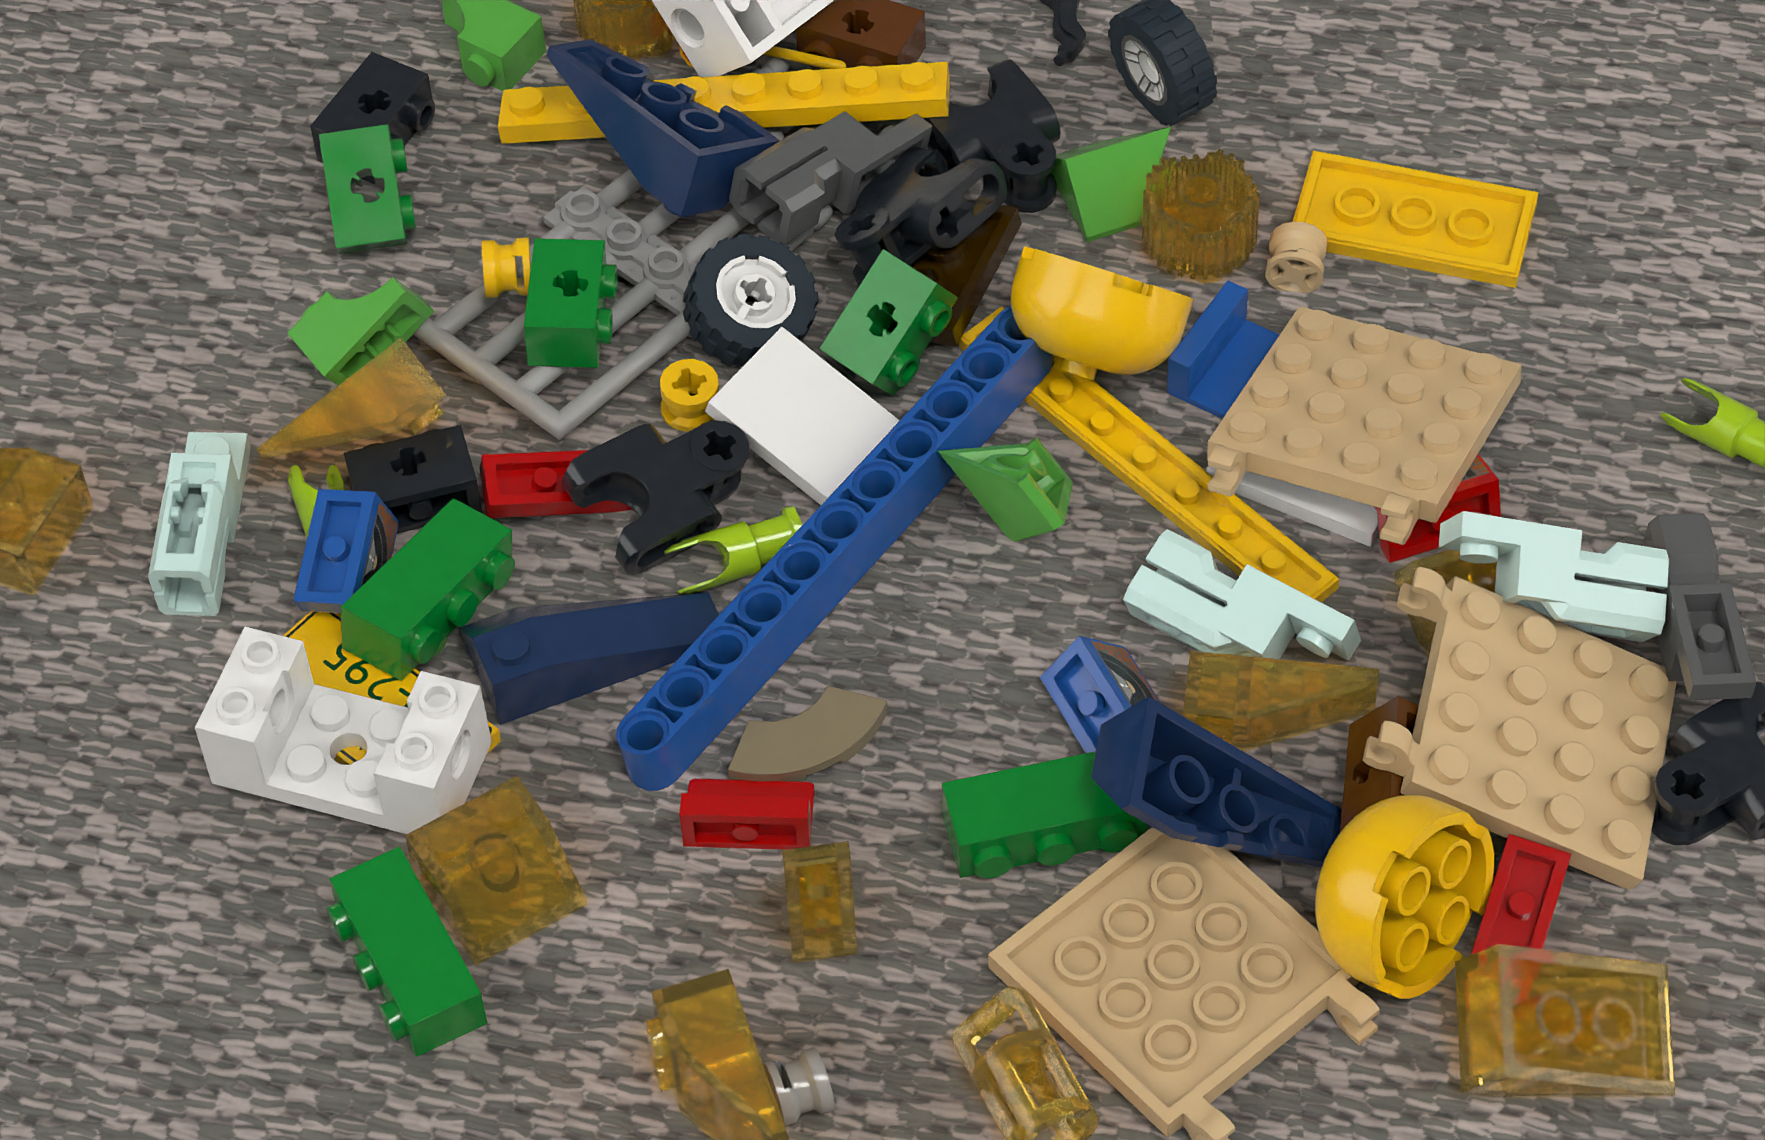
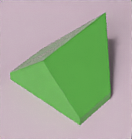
[1051,126,1172,242]
[938,437,1073,542]

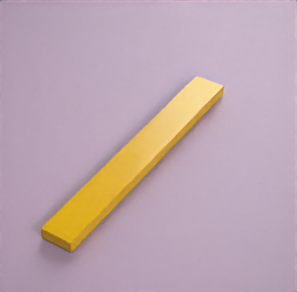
[959,306,1339,602]

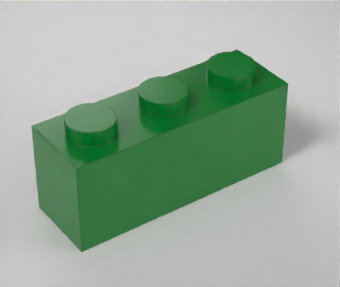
[341,498,515,681]
[941,751,1147,879]
[326,846,488,1057]

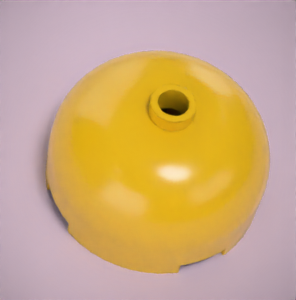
[1011,246,1194,380]
[1315,795,1494,999]

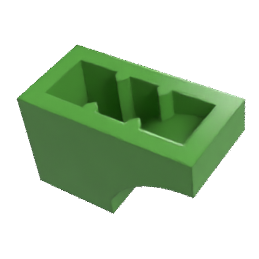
[441,0,546,91]
[287,277,435,394]

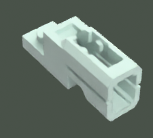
[148,432,251,616]
[1439,511,1669,642]
[1123,529,1361,673]

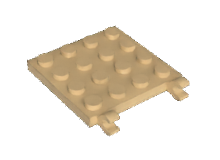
[1207,306,1522,545]
[1363,567,1677,890]
[988,827,1380,1140]

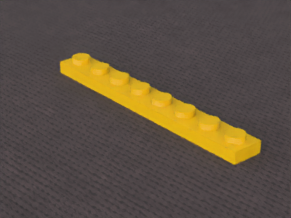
[497,62,950,144]

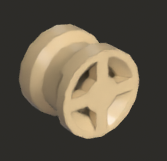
[1265,222,1327,293]

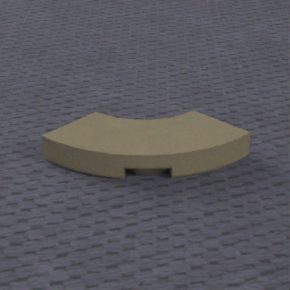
[728,686,888,781]

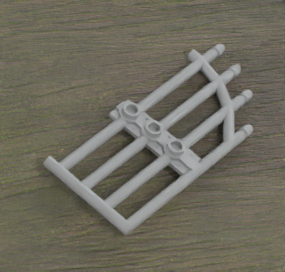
[413,57,833,440]

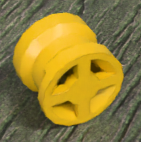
[481,237,531,298]
[660,359,719,432]

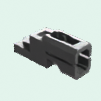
[729,111,933,244]
[1642,513,1756,700]

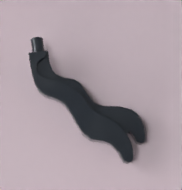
[1040,0,1086,66]

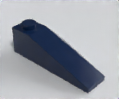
[547,39,780,217]
[458,592,719,725]
[1091,697,1342,868]

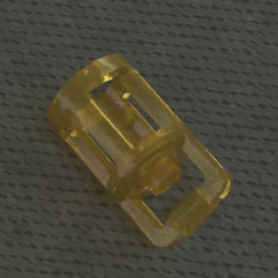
[952,986,1099,1140]

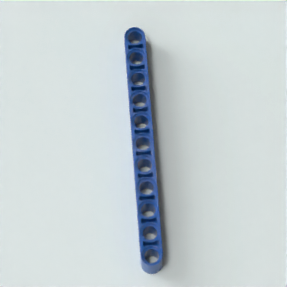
[616,306,1054,791]

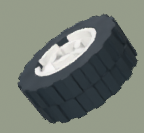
[1108,0,1217,126]
[683,234,819,367]

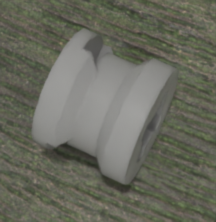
[763,1047,835,1127]

